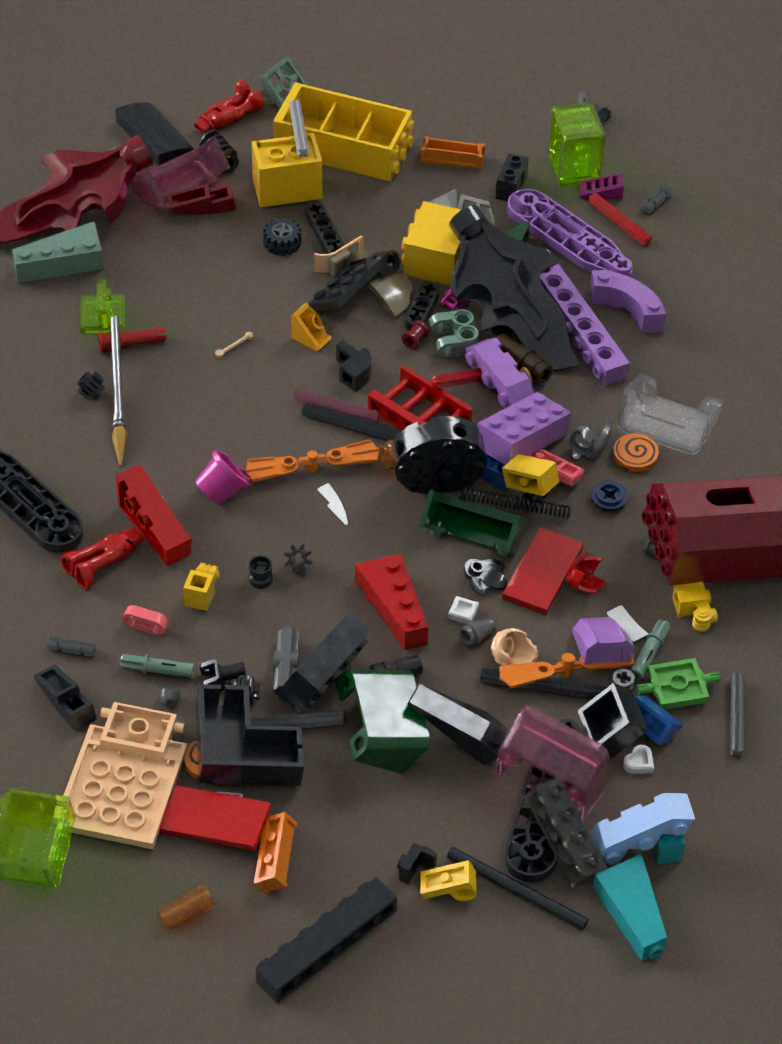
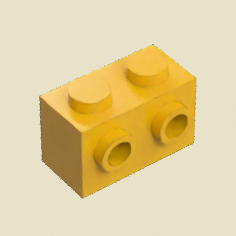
[502,454,560,496]

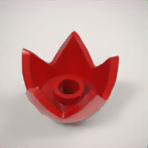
[567,552,608,594]

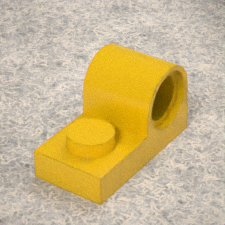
[420,860,477,901]

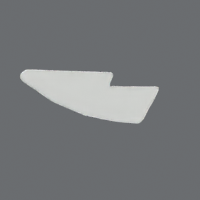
[317,483,348,525]

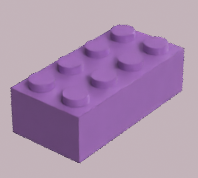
[477,392,572,465]

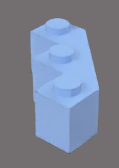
[588,793,695,865]

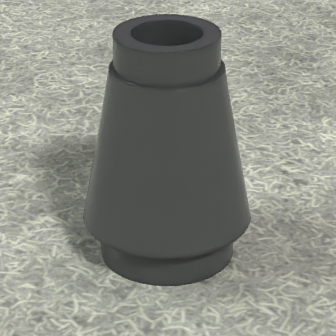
[459,618,496,646]

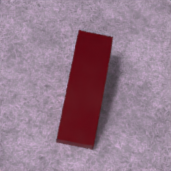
[167,183,237,215]

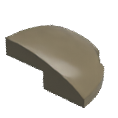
[369,273,413,319]

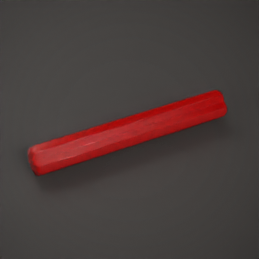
[589,193,652,246]

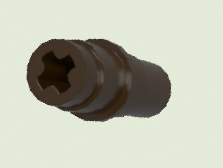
[496,333,553,383]

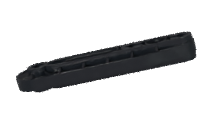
[0,450,83,553]
[505,719,583,883]

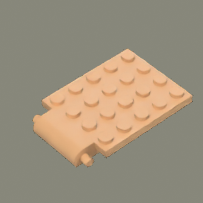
[53,702,188,849]

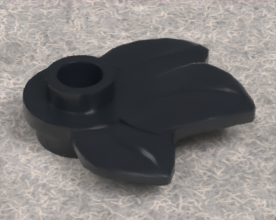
[464,558,507,597]

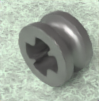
[612,669,635,690]

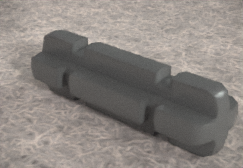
[641,185,673,215]
[48,636,96,657]

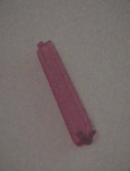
[294,388,380,423]

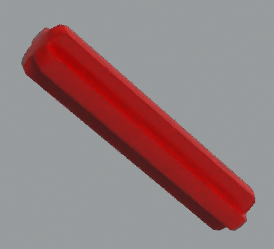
[431,368,482,389]

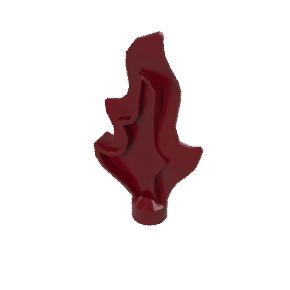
[0,135,154,243]

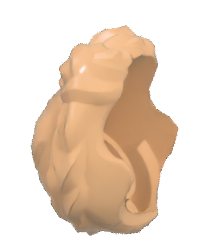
[491,628,539,666]

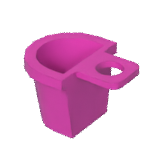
[195,449,255,505]

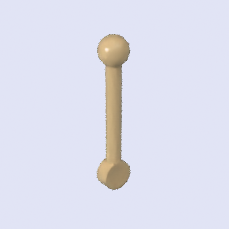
[215,332,253,359]

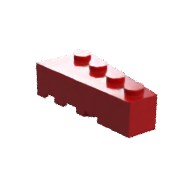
[115,464,192,566]
[355,554,429,650]

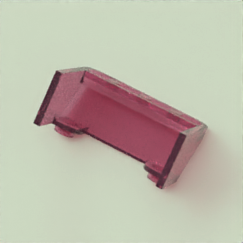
[130,137,230,209]
[496,705,609,821]

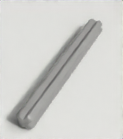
[289,100,309,157]

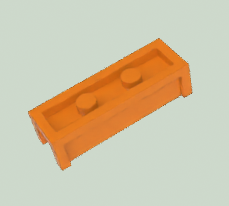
[420,136,485,170]
[254,812,297,894]

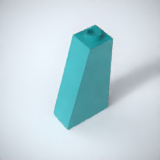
[593,855,667,961]

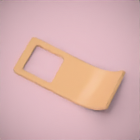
[314,235,364,273]

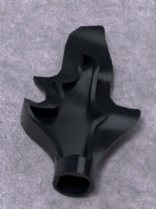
[449,205,579,371]

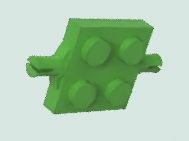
[636,658,720,710]

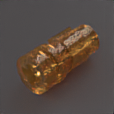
[157,883,215,929]

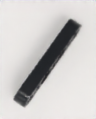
[306,202,345,254]

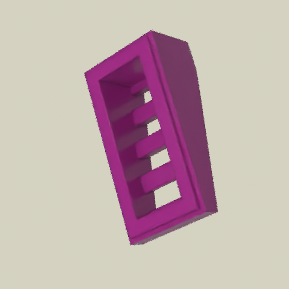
[579,173,624,199]

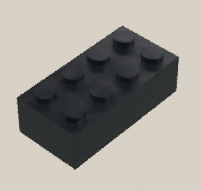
[277,612,371,713]

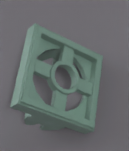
[258,56,307,110]

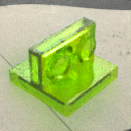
[81,279,125,333]

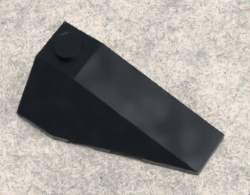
[407,684,509,765]

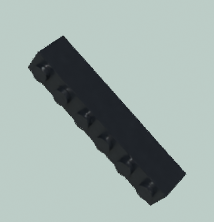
[256,877,397,1003]

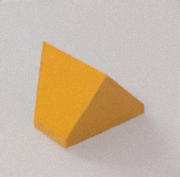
[291,303,332,351]

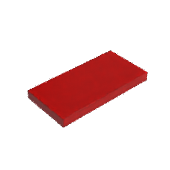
[502,528,583,615]
[159,786,272,851]

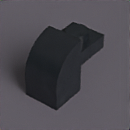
[336,340,371,392]

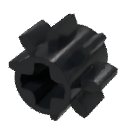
[77,371,105,399]
[284,544,313,573]
[231,675,260,705]

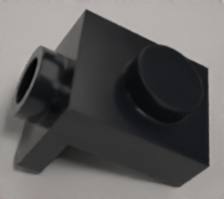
[397,843,437,884]

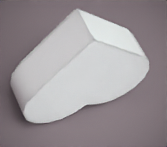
[623,745,654,774]

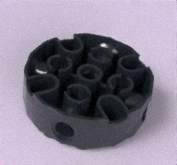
[391,416,487,494]

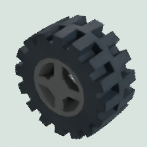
[263,217,302,256]

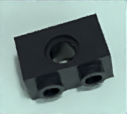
[495,153,529,201]

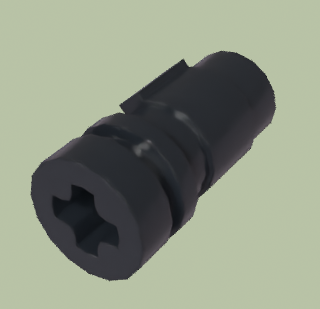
[369,655,423,676]

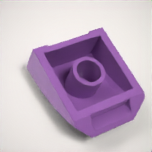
[572,617,634,664]

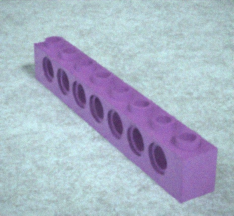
[540,249,630,386]

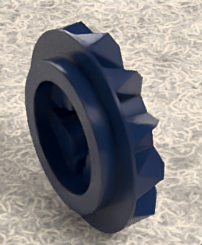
[591,481,628,512]

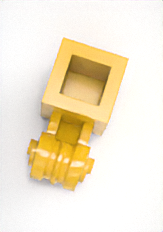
[183,562,220,611]
[672,582,718,632]

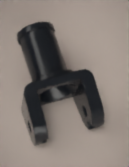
[199,659,246,692]

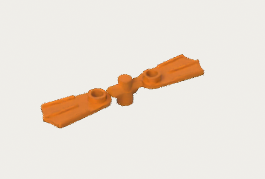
[245,439,380,482]
[499,653,634,689]

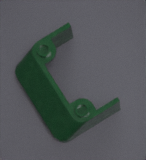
[419,490,530,557]

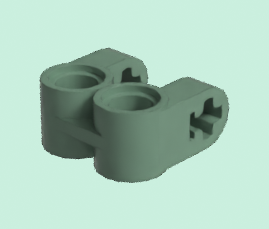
[429,309,479,358]

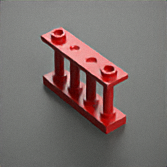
[368,365,473,430]

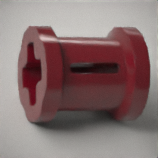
[401,321,430,350]

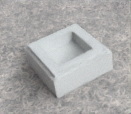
[448,596,479,624]

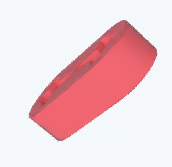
[122,605,169,636]

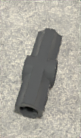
[273,627,299,699]

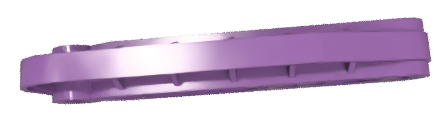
[507,189,633,278]

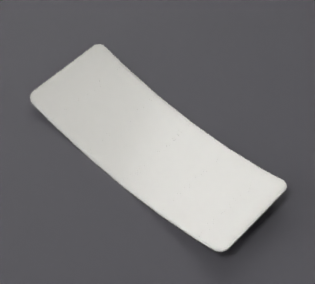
[607,605,648,642]

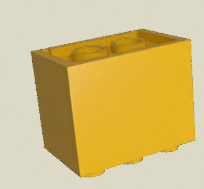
[252,133,322,208]
[401,201,461,286]

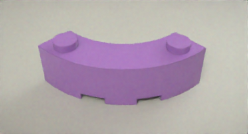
[590,270,666,334]

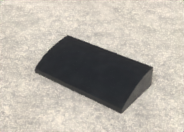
[115,103,194,167]

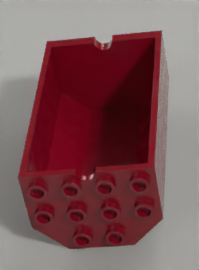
[642,475,782,586]

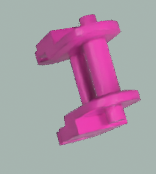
[441,288,472,311]

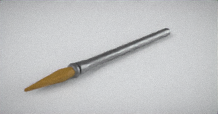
[110,316,127,466]

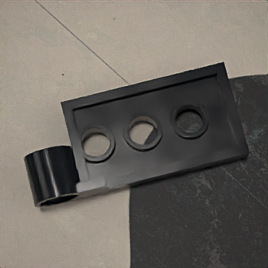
[308,250,401,311]

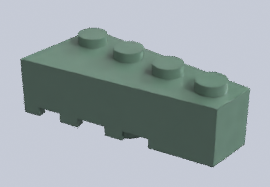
[12,221,104,283]

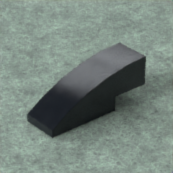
[34,664,97,731]

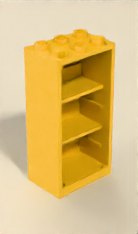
[273,82,414,182]

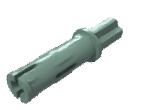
[630,619,670,681]
[120,654,194,679]

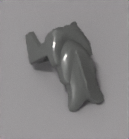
[569,417,613,461]

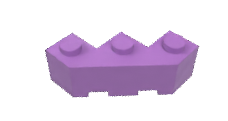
[465,338,534,409]

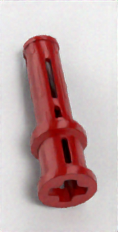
[97,327,166,352]

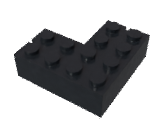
[195,684,305,786]

